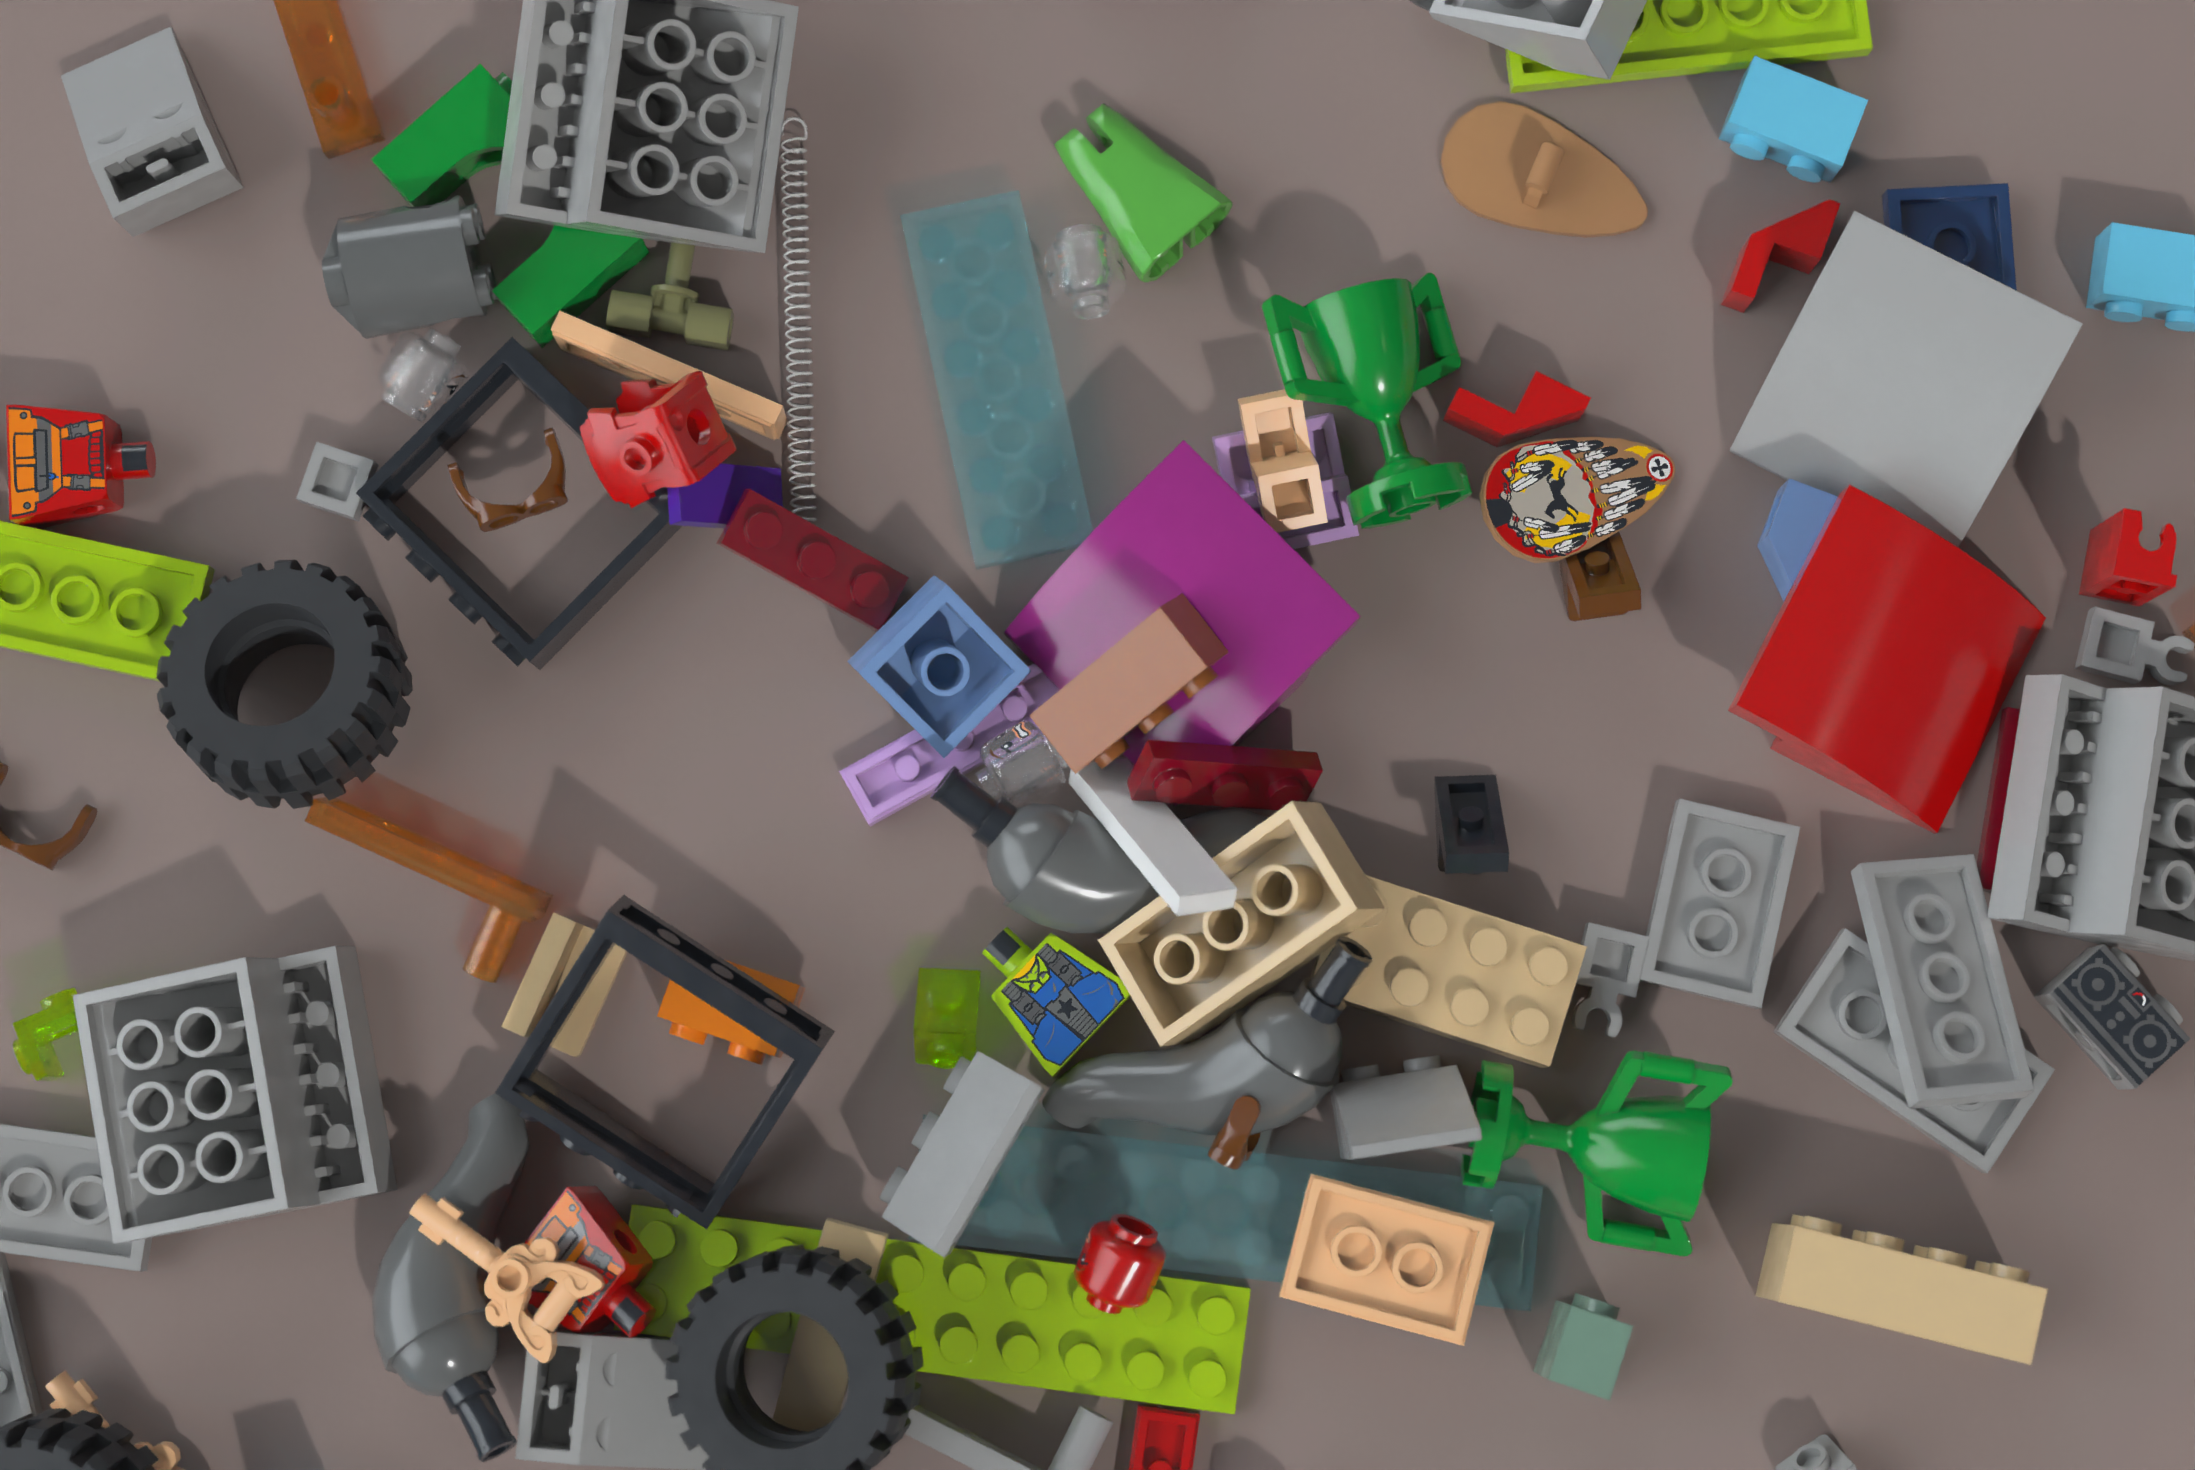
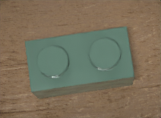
[1533,1293,1633,1400]

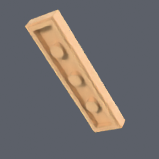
[551,311,788,440]

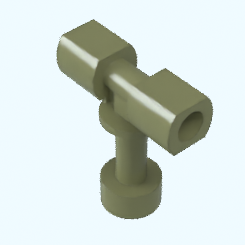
[606,243,734,351]

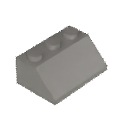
[879,1051,1045,1258]

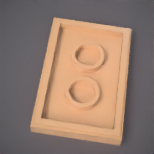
[1279,1173,1495,1346]

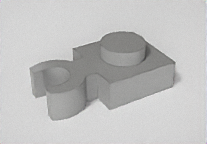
[2075,606,2195,685]
[1572,922,1649,1037]

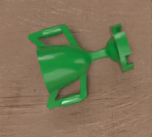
[1262,273,1472,529]
[1461,1050,1733,1256]

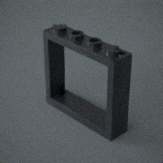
[356,337,682,670]
[495,895,835,1229]

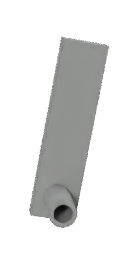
[905,1405,1114,1470]

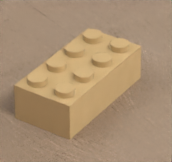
[1098,801,1386,1047]
[1310,875,1587,1068]
[1755,1214,2048,1365]

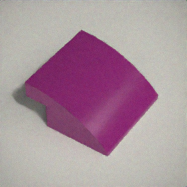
[1004,440,1361,807]

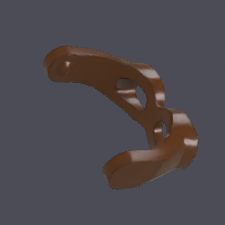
[448,427,568,532]
[0,762,98,871]
[1207,1095,1261,1170]

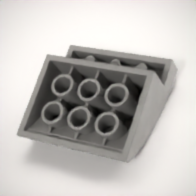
[494,0,799,253]
[1729,211,2083,547]
[1987,674,2195,962]
[73,946,398,1244]

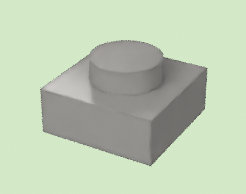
[296,442,379,522]

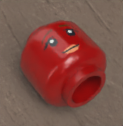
[1074,1214,1166,1314]

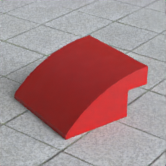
[1728,485,2046,834]

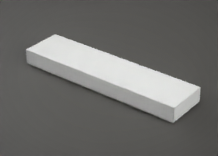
[1069,758,1237,916]

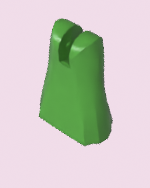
[1054,103,1233,283]

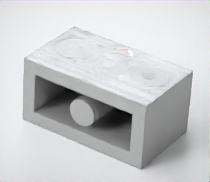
[2033,944,2191,1090]

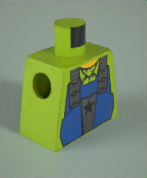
[982,927,1130,1078]

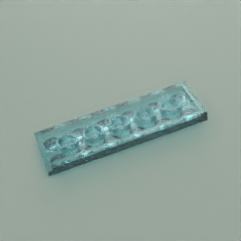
[900,190,1093,570]

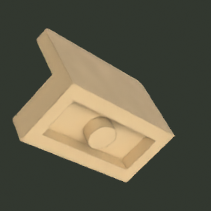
[501,912,627,1057]

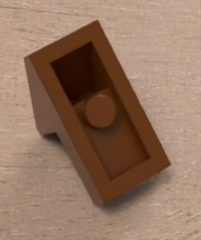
[1559,532,1641,621]

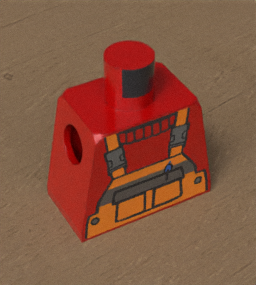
[6,404,156,529]
[525,1186,656,1338]

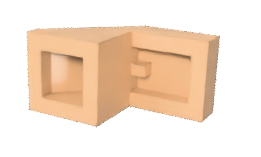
[1238,389,1328,533]

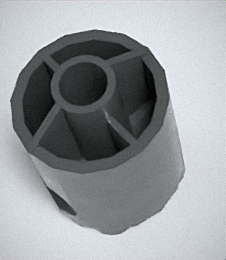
[322,195,497,339]

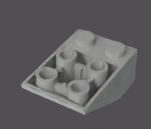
[61,27,244,237]
[515,1328,709,1470]

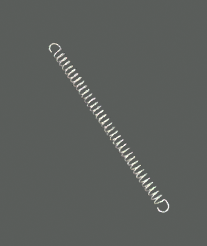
[780,117,817,521]

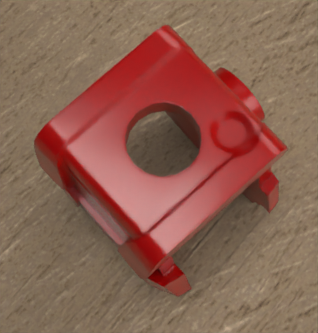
[580,371,737,508]

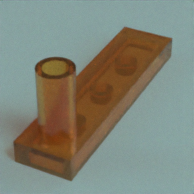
[273,0,385,159]
[305,797,553,983]

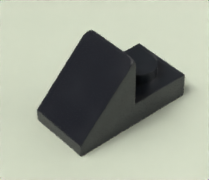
[1434,775,1509,875]

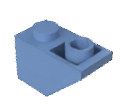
[1757,478,1838,602]

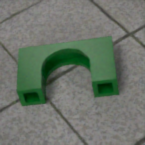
[371,63,650,348]

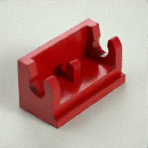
[2079,508,2177,607]

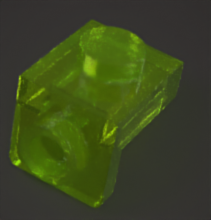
[913,968,981,1069]
[12,988,78,1082]

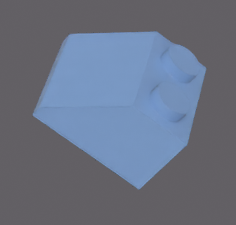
[847,575,1031,758]

